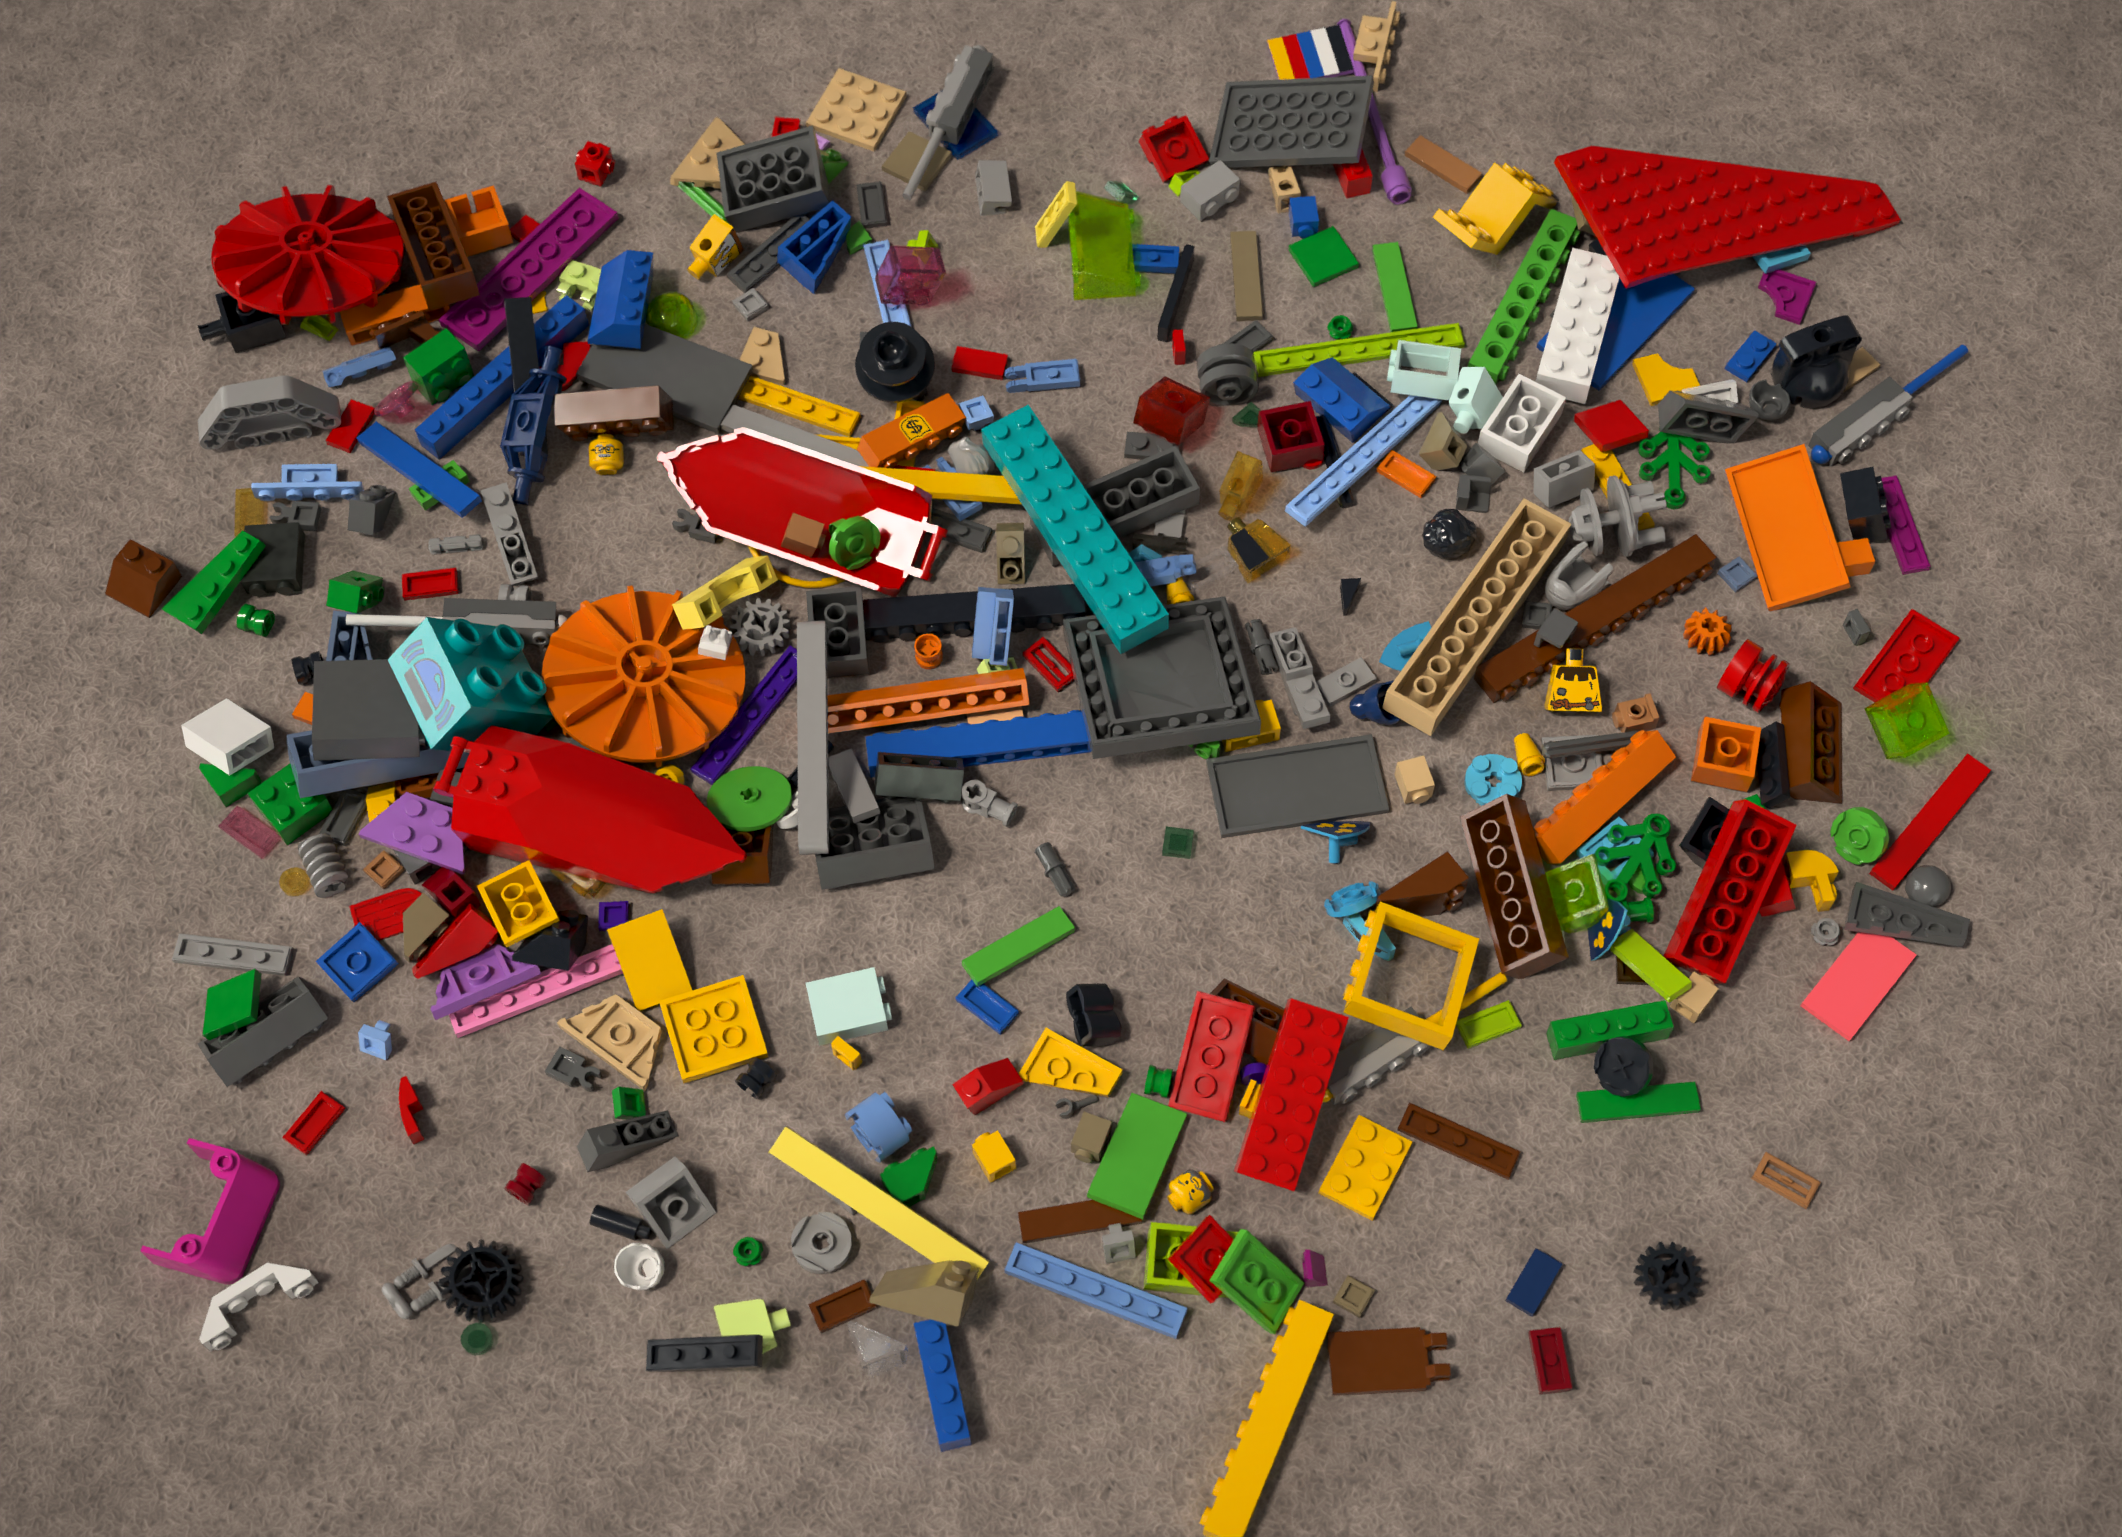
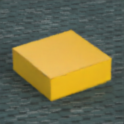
[831,1036,862,1070]

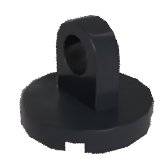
[1594,1036,1654,1097]

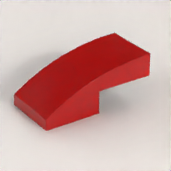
[399,1076,424,1144]

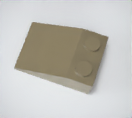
[869,1260,979,1327]

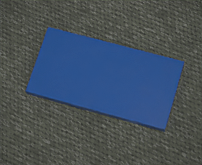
[1536,274,1695,391]

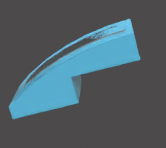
[1343,913,1396,961]

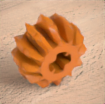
[1683,607,1732,656]

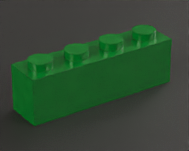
[1546,1000,1674,1060]

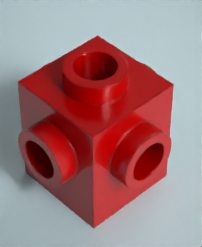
[575,141,615,187]

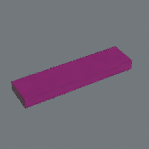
[1882,475,1930,575]

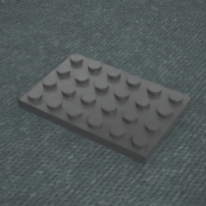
[1209,75,1374,167]

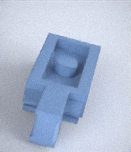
[322,346,396,387]
[1134,554,1197,587]

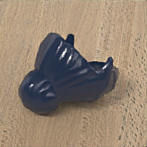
[1349,680,1401,725]

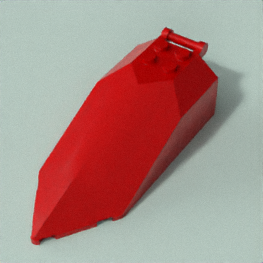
[657,427,948,597]
[433,725,747,894]

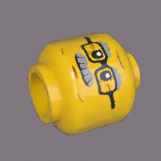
[589,434,624,475]

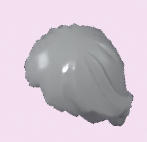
[948,437,996,475]

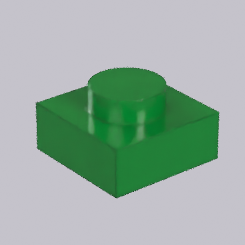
[612,1086,646,1120]

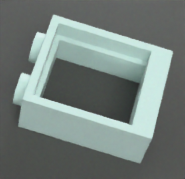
[1387,340,1461,401]

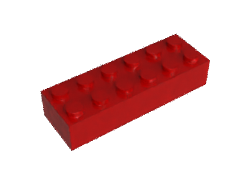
[1663,799,1797,984]
[1234,998,1349,1191]

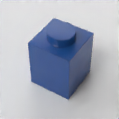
[1288,196,1319,238]

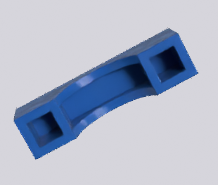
[914,1319,971,1452]

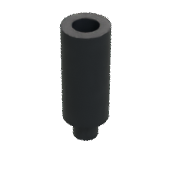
[589,1204,652,1241]

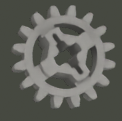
[730,598,791,656]

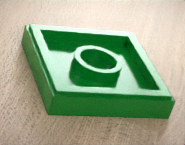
[1288,226,1359,288]
[202,969,262,1040]

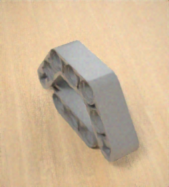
[198,376,341,450]

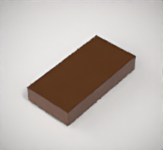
[808,1279,877,1333]

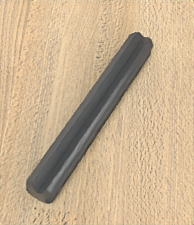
[1542,731,1639,758]

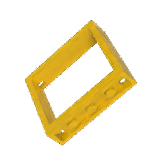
[1343,902,1479,1050]

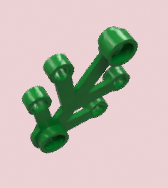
[1638,426,1711,510]
[1593,814,1676,903]

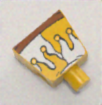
[687,214,744,280]

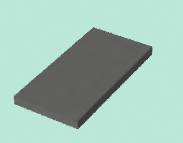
[576,324,753,434]
[1206,734,1389,838]

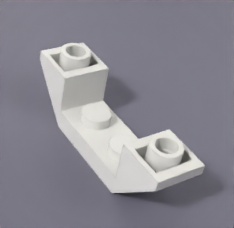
[200,1263,319,1351]

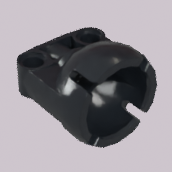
[1771,315,1862,409]

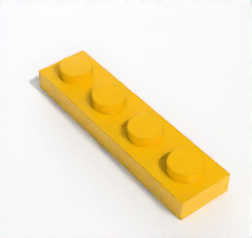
[1581,444,1655,530]

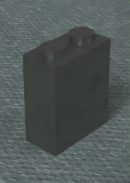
[241,522,305,597]

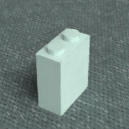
[806,967,892,1046]

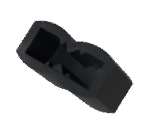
[1066,983,1121,1046]

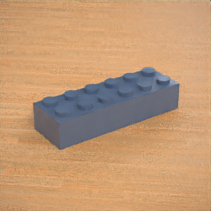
[286,730,469,798]

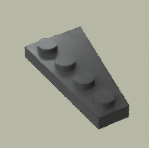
[1844,882,1970,947]

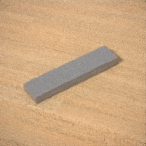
[172,933,293,976]

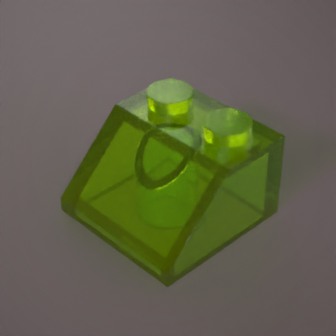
[1545,854,1609,933]

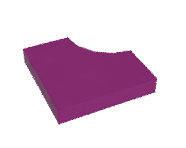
[1758,269,1816,325]

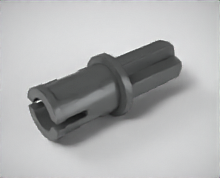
[1035,842,1075,897]

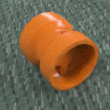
[914,633,943,669]

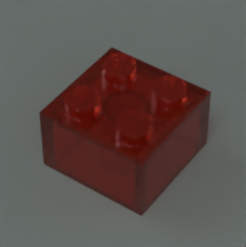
[1133,376,1210,445]

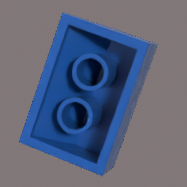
[1293,357,1390,443]

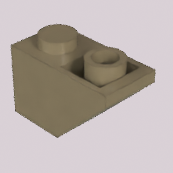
[1419,412,1467,470]
[996,523,1025,584]
[403,892,450,963]

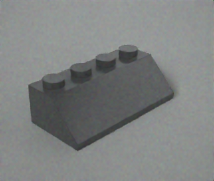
[198,976,328,1087]

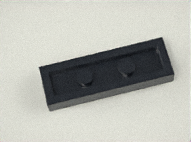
[1757,721,1790,809]

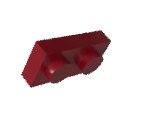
[1528,1327,1572,1395]

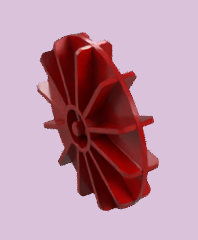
[211,185,404,325]

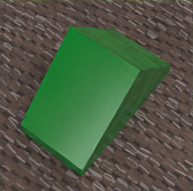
[199,763,262,807]

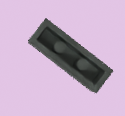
[874,752,964,803]

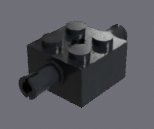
[197,291,286,353]

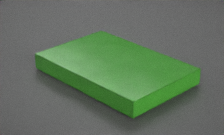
[1210,1229,1305,1334]

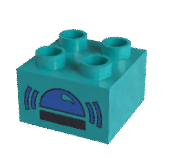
[388,617,554,751]

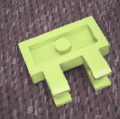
[557,260,601,311]

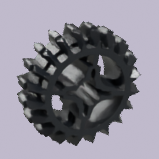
[439,1239,524,1323]

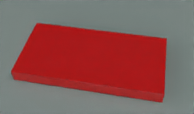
[1853,609,1960,719]
[1168,991,1256,1122]

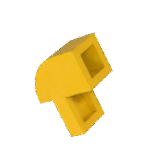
[1783,850,1839,912]

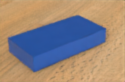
[955,980,1019,1035]

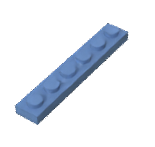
[1005,1242,1187,1339]

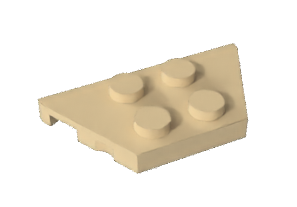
[670,117,745,189]
[557,994,662,1091]

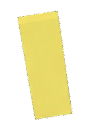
[1035,181,1077,248]

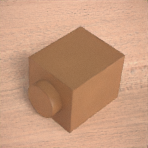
[781,513,826,558]

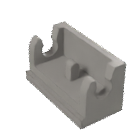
[975,160,1012,216]

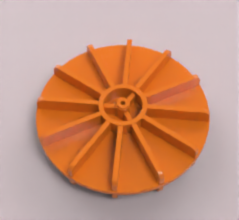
[542,585,745,768]

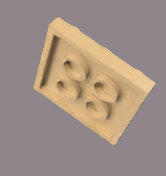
[806,68,906,151]

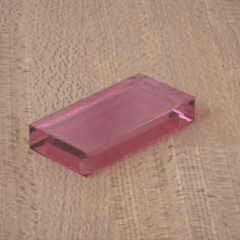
[218,805,281,859]

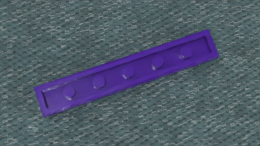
[690,646,797,785]

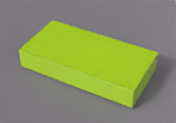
[1456,1000,1522,1049]

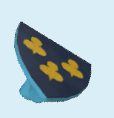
[1585,899,1631,961]

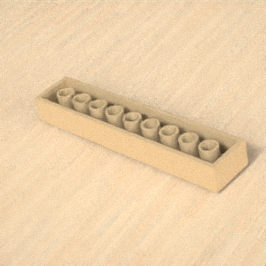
[1382,498,1571,736]

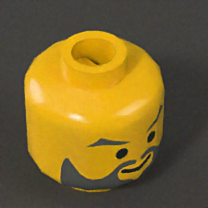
[1167,1169,1214,1215]

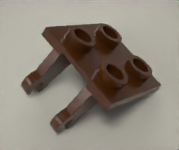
[374,310,440,349]

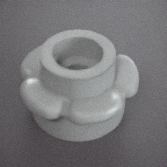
[1811,918,1840,946]

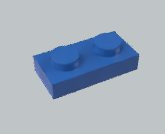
[1126,244,1180,273]
[1725,330,1777,382]

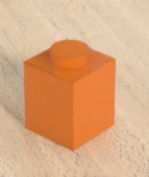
[1837,538,1875,577]

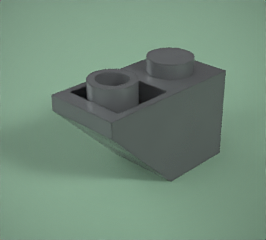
[348,485,396,535]

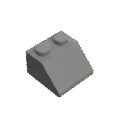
[626,1156,716,1249]

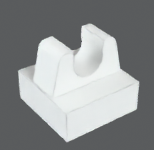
[698,625,732,660]

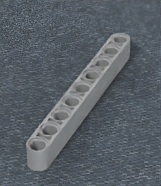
[797,620,829,855]

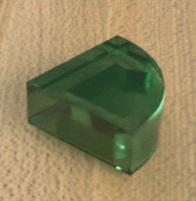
[1232,402,1262,427]

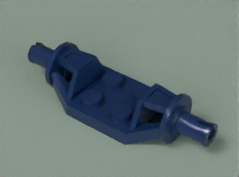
[500,346,567,505]

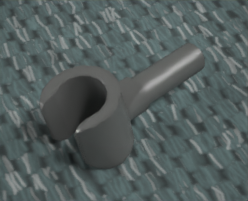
[1056,1095,1098,1119]

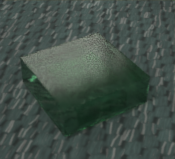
[1104,180,1138,204]
[1162,826,1194,859]

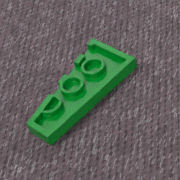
[162,530,266,634]

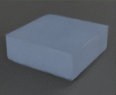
[1717,556,1757,593]

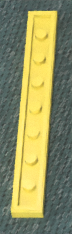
[769,1126,989,1280]

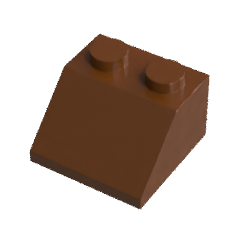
[105,539,182,618]

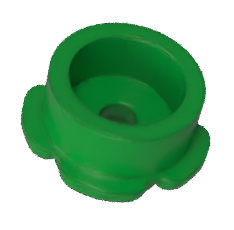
[1327,315,1353,340]
[733,1237,763,1266]

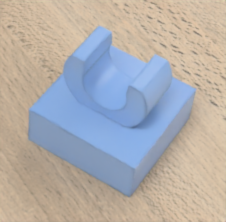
[959,396,994,431]
[358,1020,392,1060]

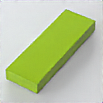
[1609,929,1692,1003]

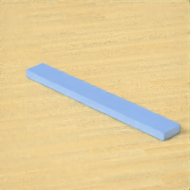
[1285,395,1442,527]

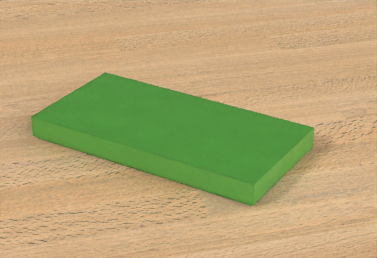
[1087,1093,1187,1219]

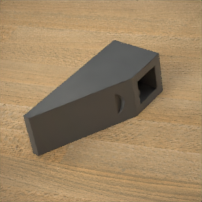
[577,1111,678,1172]

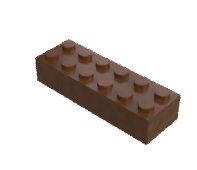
[387,181,480,310]
[1460,794,1569,979]

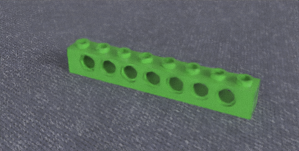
[1468,209,1581,385]

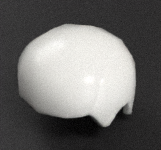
[614,1243,664,1290]

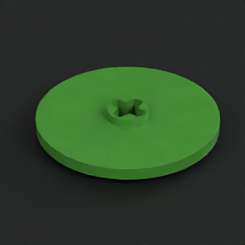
[707,766,792,832]

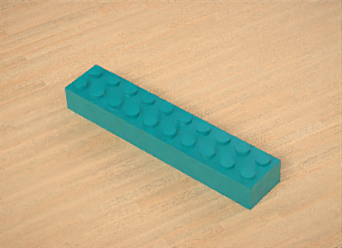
[981,404,1169,654]

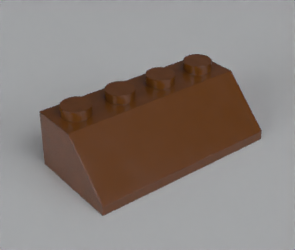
[1780,681,1842,804]
[1210,978,1285,1065]

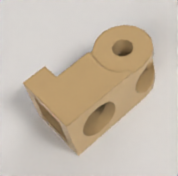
[1268,165,1301,213]

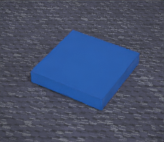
[316,922,399,1002]

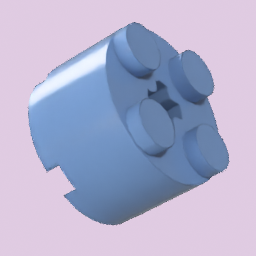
[845,1092,912,1163]

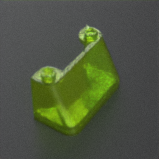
[1067,191,1141,300]

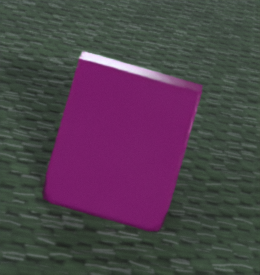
[1302,1249,1328,1287]

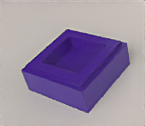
[598,901,629,932]

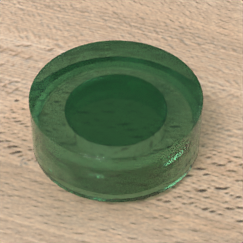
[461,1323,493,1356]

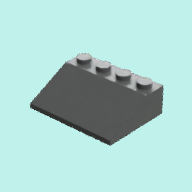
[716,126,831,232]
[815,797,935,890]

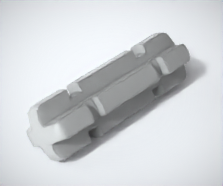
[428,534,483,554]

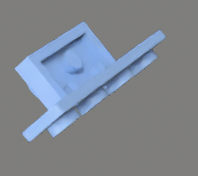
[251,464,364,501]

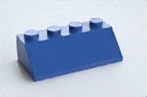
[588,250,654,349]

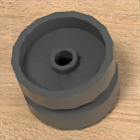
[1197,343,1258,407]

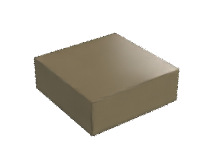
[1333,1275,1375,1318]

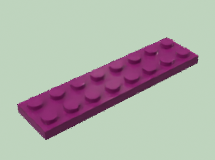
[439,187,619,352]

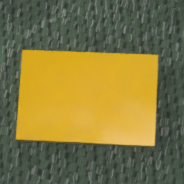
[607,909,693,1011]

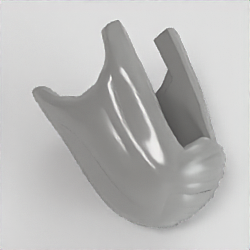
[1545,542,1613,610]

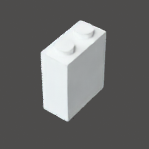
[182,698,274,775]

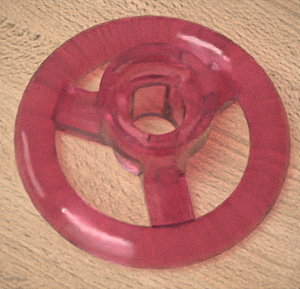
[374,381,418,419]

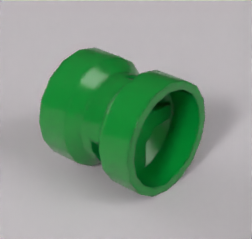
[236,604,275,637]

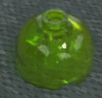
[646,291,698,339]

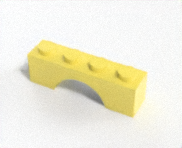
[672,555,778,630]

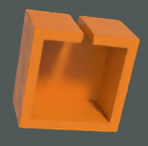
[444,185,513,257]

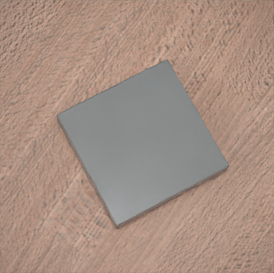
[1541,735,1602,791]

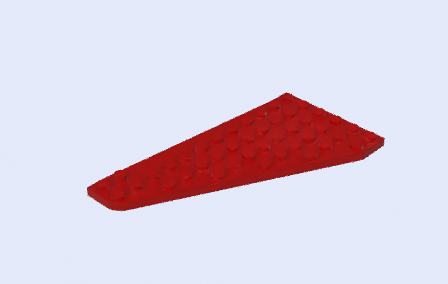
[1554,146,1901,288]

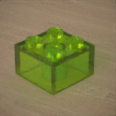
[1864,682,1950,759]

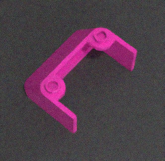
[140,1138,280,1285]

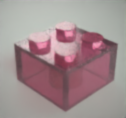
[875,246,946,306]

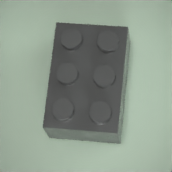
[806,586,869,678]

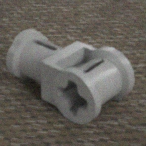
[962,780,1018,827]

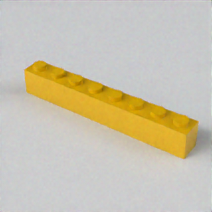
[1200,1300,1334,1537]

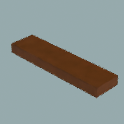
[1397,1102,1521,1180]
[1018,1200,1142,1244]

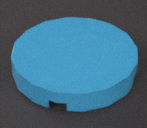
[1324,881,1381,917]

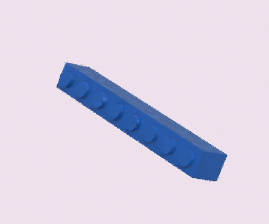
[415,295,589,460]
[865,710,1091,778]

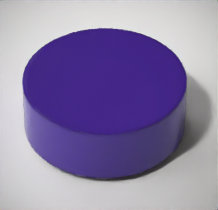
[1240,1063,1267,1086]

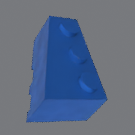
[777,200,851,294]

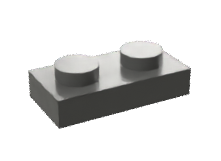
[1124,432,1180,460]

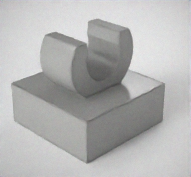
[1102,1223,1136,1264]

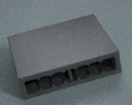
[312,659,425,761]

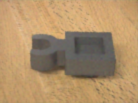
[270,501,322,531]
[672,509,718,543]
[545,1046,602,1092]

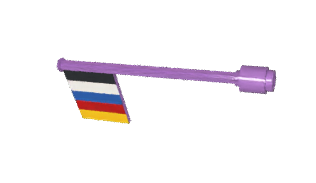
[1267,19,1412,204]

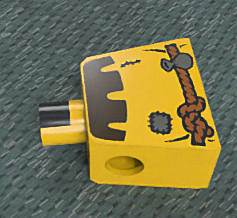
[1544,648,1602,712]

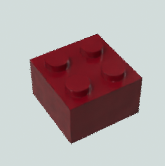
[1257,401,1324,473]

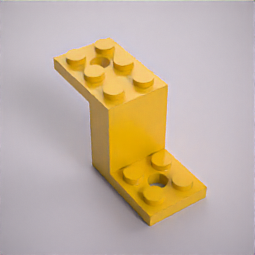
[1433,163,1558,255]

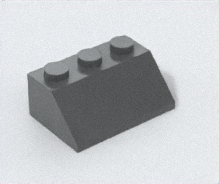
[1658,390,1759,443]

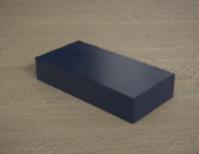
[1505,1248,1562,1317]

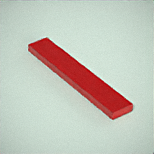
[1869,753,1991,891]

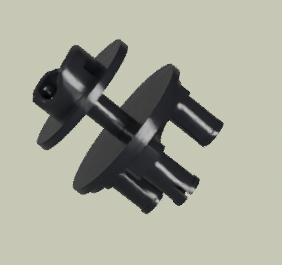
[855,322,935,403]

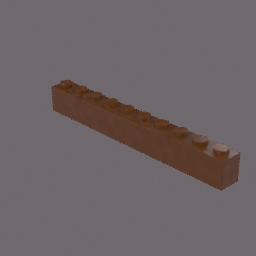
[1474,534,1717,703]

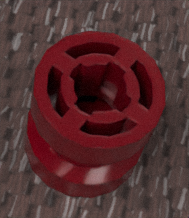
[504,1163,546,1205]

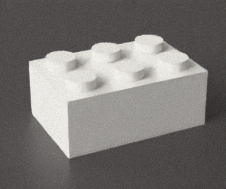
[1478,374,1566,472]

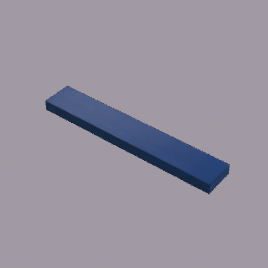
[357,422,482,518]

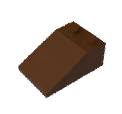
[711,824,774,885]
[1375,851,1469,917]

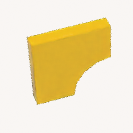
[1632,353,1700,406]

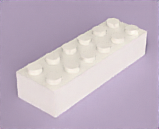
[1536,248,1619,404]

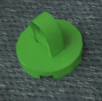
[829,516,880,570]
[1830,807,1889,864]

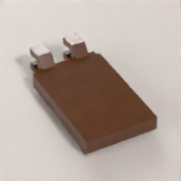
[1327,1327,1451,1396]

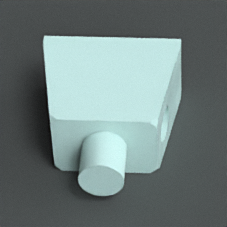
[1449,367,1503,434]

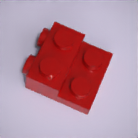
[1138,115,1209,183]

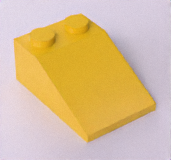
[477,860,560,948]

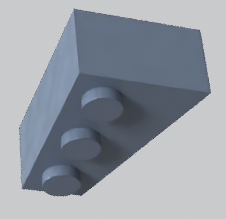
[326,611,373,661]

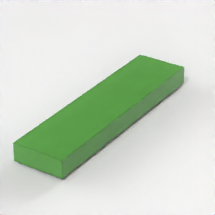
[1372,242,1418,332]
[962,906,1075,987]

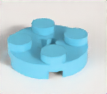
[1464,754,1522,806]

